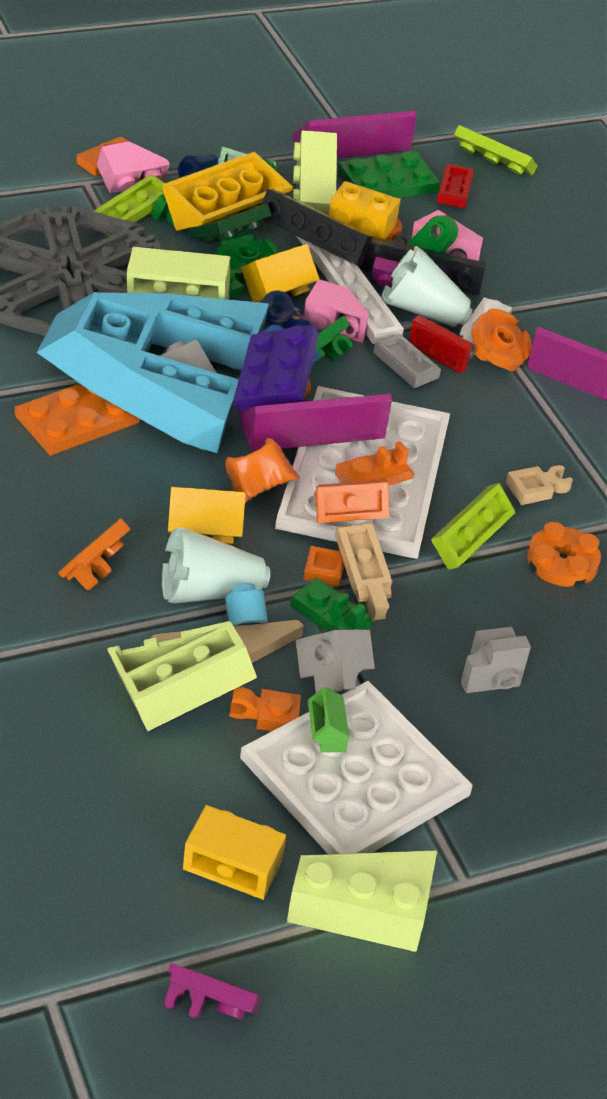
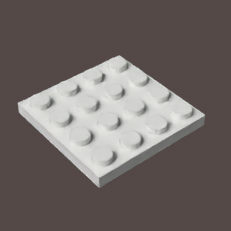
[240,681,473,854]

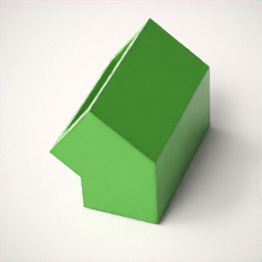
[308,687,349,753]

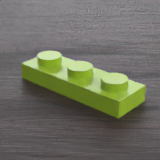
[454,125,537,176]
[94,174,165,236]
[431,483,516,570]

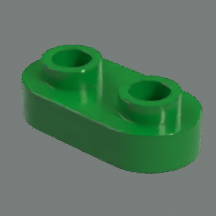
[407,215,458,253]

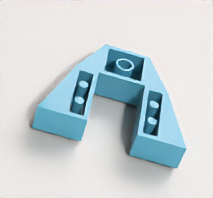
[37,292,269,453]

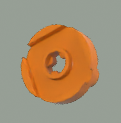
[471,308,532,371]
[527,522,601,587]

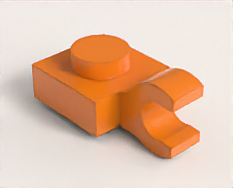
[229,687,301,732]

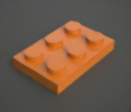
[15,383,140,456]

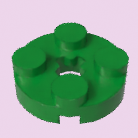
[216,233,279,283]

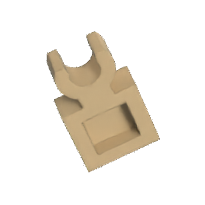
[506,465,573,505]

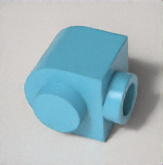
[225,584,268,626]

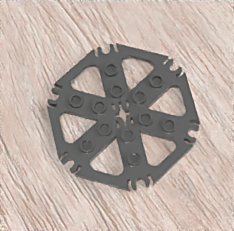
[0,205,161,336]

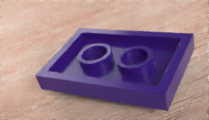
[233,324,319,411]

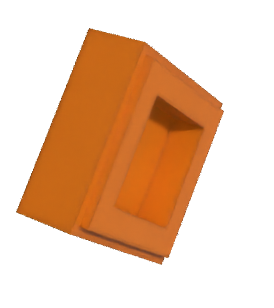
[303,546,344,587]

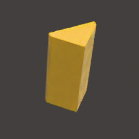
[162,152,293,231]

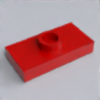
[437,164,474,209]
[409,315,472,374]

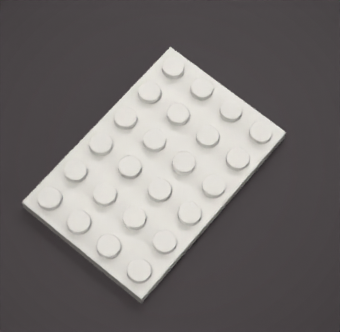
[275,386,450,559]

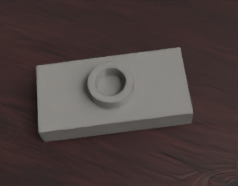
[373,334,441,388]

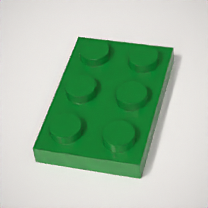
[337,151,441,198]

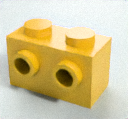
[329,181,401,240]
[241,244,319,305]
[168,487,245,544]
[183,805,287,900]

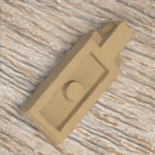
[335,523,392,621]

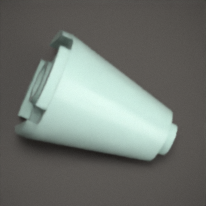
[381,246,473,327]
[162,528,270,604]

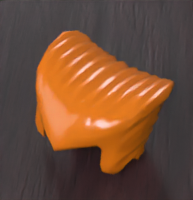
[225,438,300,503]

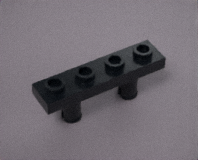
[261,188,373,265]
[359,235,487,295]

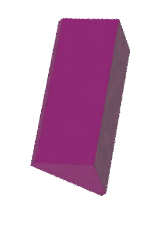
[291,110,416,158]
[527,326,607,400]
[239,394,392,452]

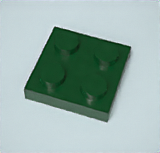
[187,204,271,242]

